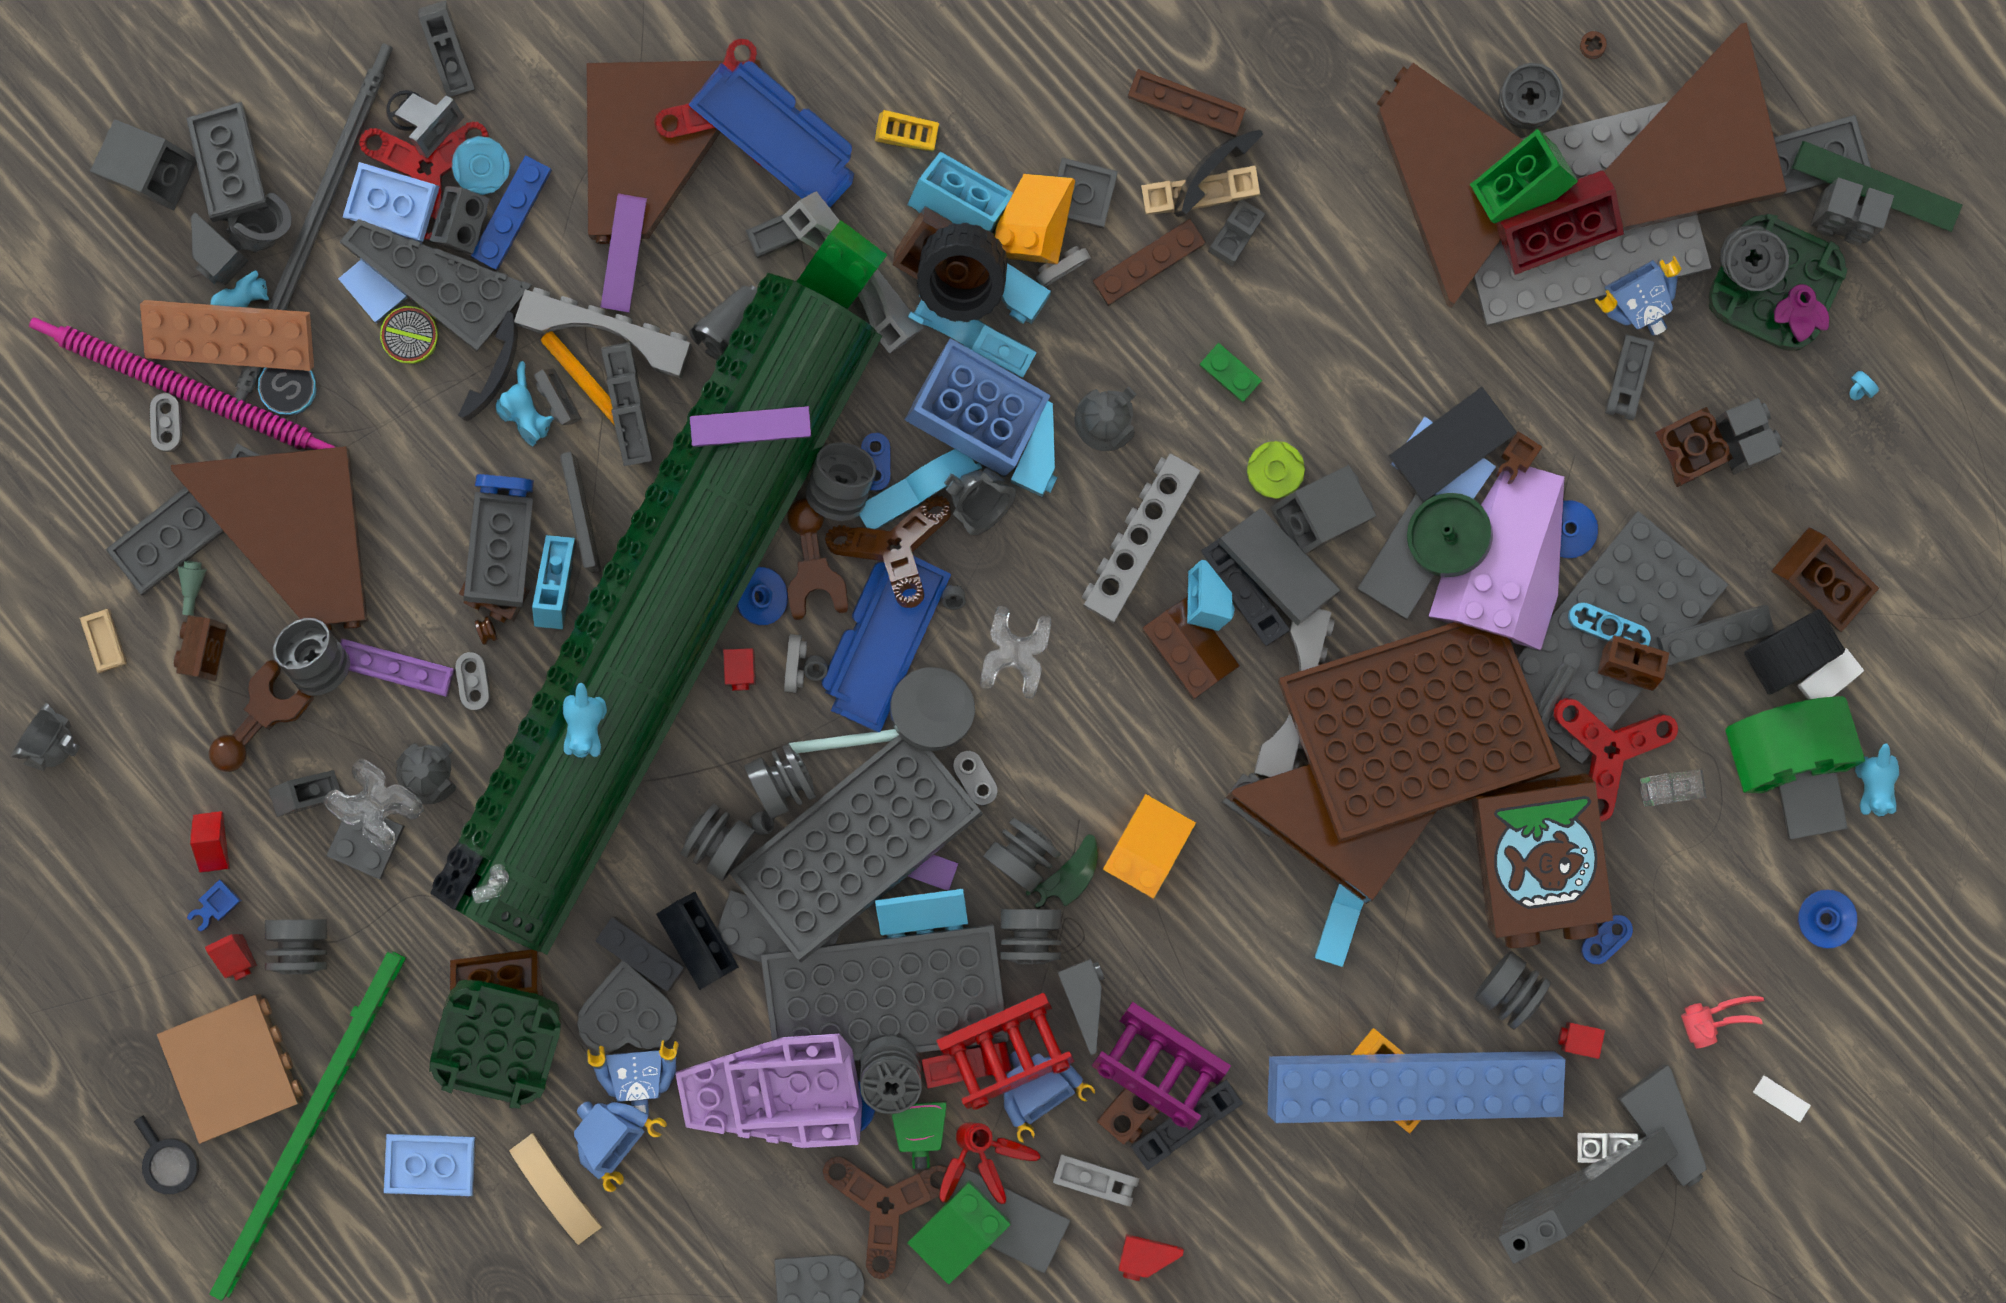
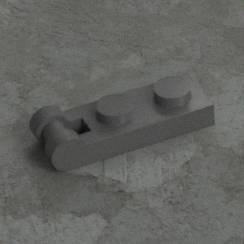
[1605,334,1654,421]

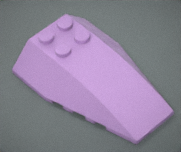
[1429,467,1564,651]
[675,1034,862,1148]

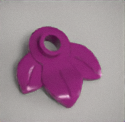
[1774,284,1829,342]

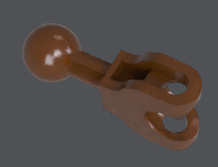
[787,498,849,620]
[209,660,314,772]

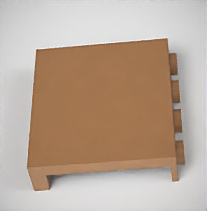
[157,994,304,1144]

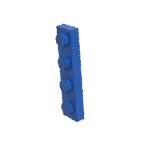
[471,155,552,271]

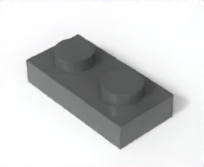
[534,368,581,425]

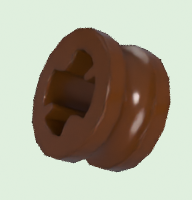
[1580,31,1607,59]
[475,616,498,645]

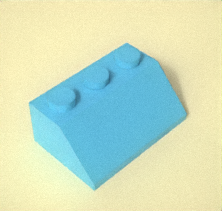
[907,152,1013,233]
[875,889,968,938]

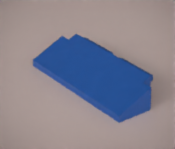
[689,61,854,208]
[822,556,951,732]

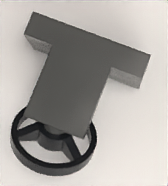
[386,90,464,159]

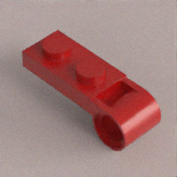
[922,1042,1012,1089]

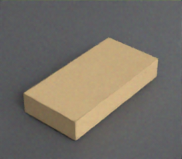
[80,609,127,673]

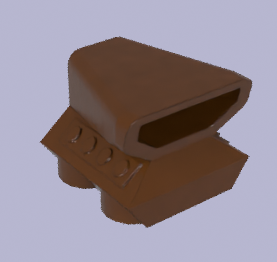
[1655,407,1733,487]

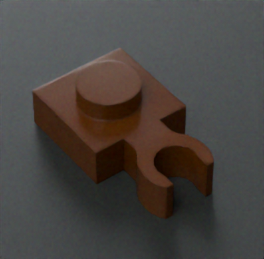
[1496,431,1542,484]

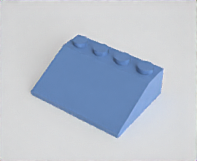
[904,338,1051,477]

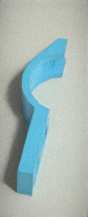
[908,294,1037,378]
[859,449,982,529]
[1314,884,1364,967]

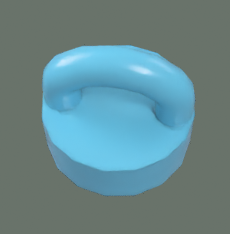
[1849,371,1879,401]

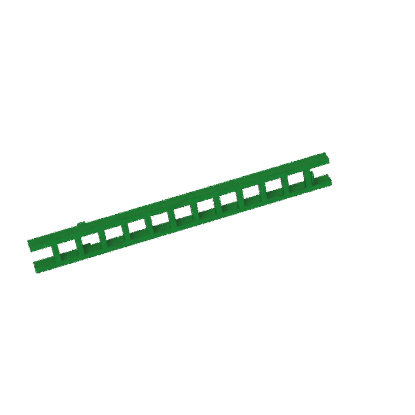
[209,951,407,1301]

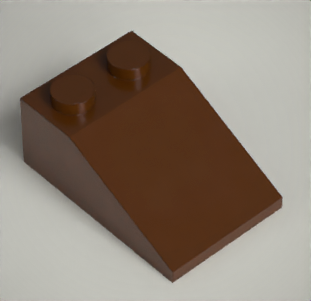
[892,206,990,289]
[1771,527,1879,632]
[174,616,228,681]

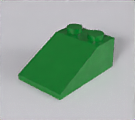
[1470,129,1578,224]
[796,220,887,310]
[907,1180,1011,1285]

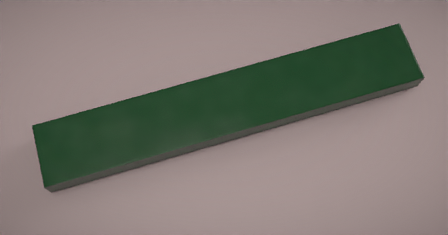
[1792,141,1963,232]

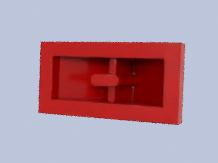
[190,811,230,873]

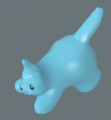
[210,270,269,308]
[496,361,554,447]
[563,683,607,758]
[1855,744,1899,817]

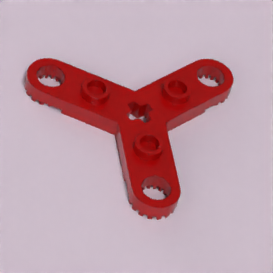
[654,39,761,166]
[359,122,489,241]
[1553,698,1678,822]

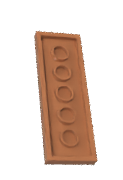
[140,300,314,371]

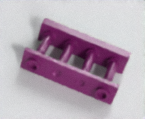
[1092,1002,1231,1130]

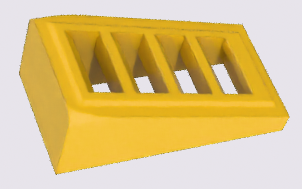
[875,110,939,152]

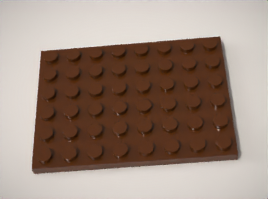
[1278,622,1561,842]

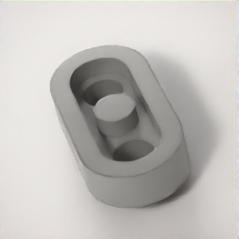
[1036,246,1091,287]
[150,393,182,452]
[784,634,807,693]
[455,652,491,711]
[953,751,998,805]

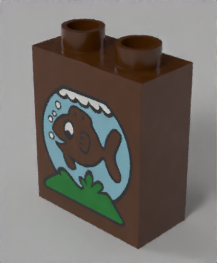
[1471,773,1613,948]

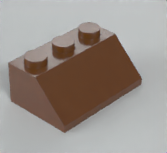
[1142,596,1240,700]
[450,949,543,996]

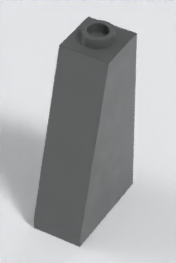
[1616,1064,1707,1187]

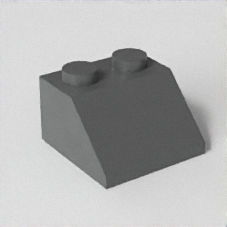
[191,213,249,286]

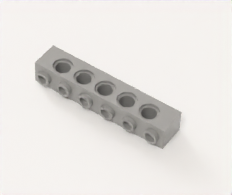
[1081,453,1200,624]

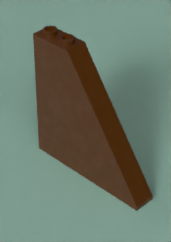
[1604,22,1787,231]
[587,60,762,244]
[1377,63,1523,308]
[171,446,368,631]
[1226,765,1437,904]

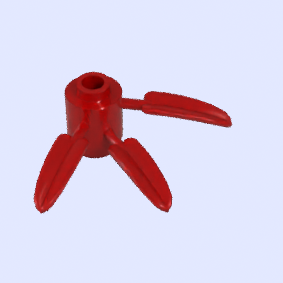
[939,1122,1041,1204]

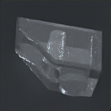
[1640,769,1707,807]

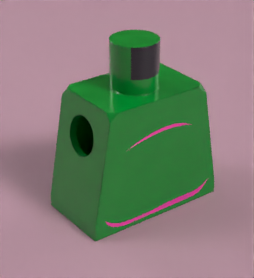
[891,1101,947,1169]

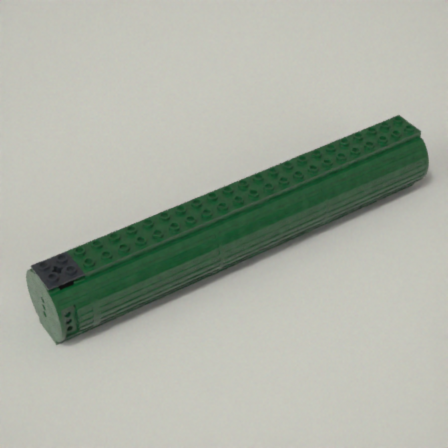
[430,273,882,955]

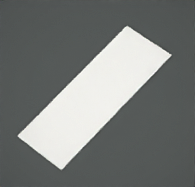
[1753,1076,1811,1122]

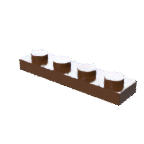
[1127,69,1246,137]
[1093,219,1206,306]

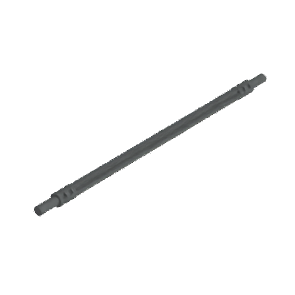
[230,43,393,417]

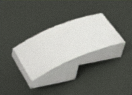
[1798,648,1864,700]
[1578,1133,1640,1163]

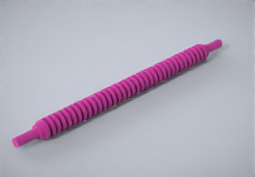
[29,317,335,450]

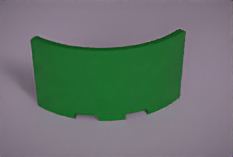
[1726,696,1865,793]

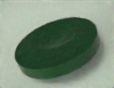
[1407,493,1493,577]

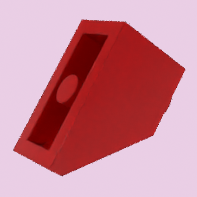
[205,934,257,981]
[1118,1234,1184,1281]

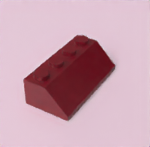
[1496,170,1624,275]

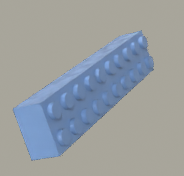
[1267,1051,1565,1123]

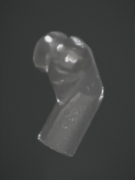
[472,864,509,904]

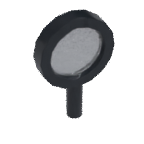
[134,1115,199,1194]

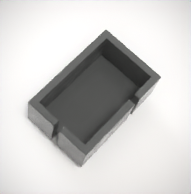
[1810,177,1894,245]
[1715,398,1782,475]

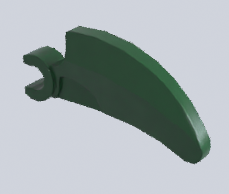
[1026,834,1098,909]

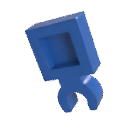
[187,880,241,931]

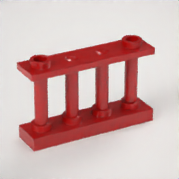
[936,993,1075,1110]

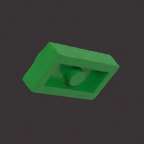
[1199,342,1262,403]

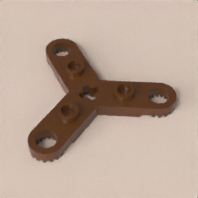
[825,495,952,608]
[823,1156,948,1279]

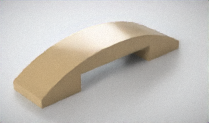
[1141,166,1260,215]
[509,1133,602,1245]

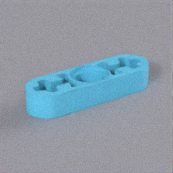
[1568,603,1651,646]

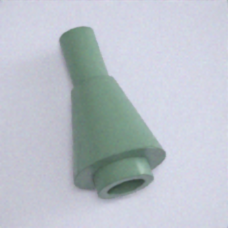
[178,561,207,615]

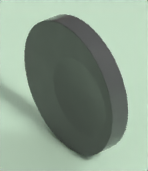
[890,667,975,751]

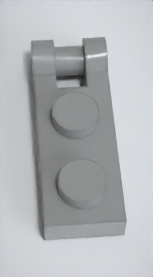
[1053,1154,1140,1207]

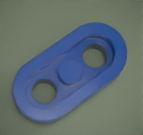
[861,433,891,492]
[475,474,534,498]
[1581,915,1633,964]

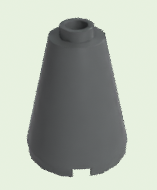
[689,285,758,360]

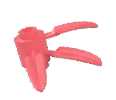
[1681,996,1764,1049]

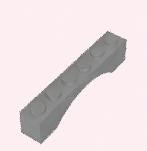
[782,191,924,354]
[514,287,693,379]
[1254,609,1335,778]

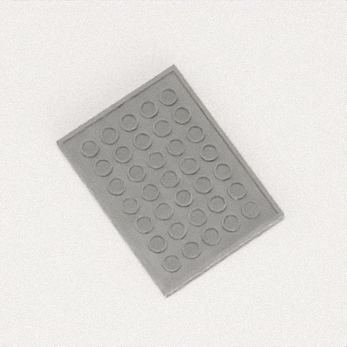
[1473,102,1711,326]

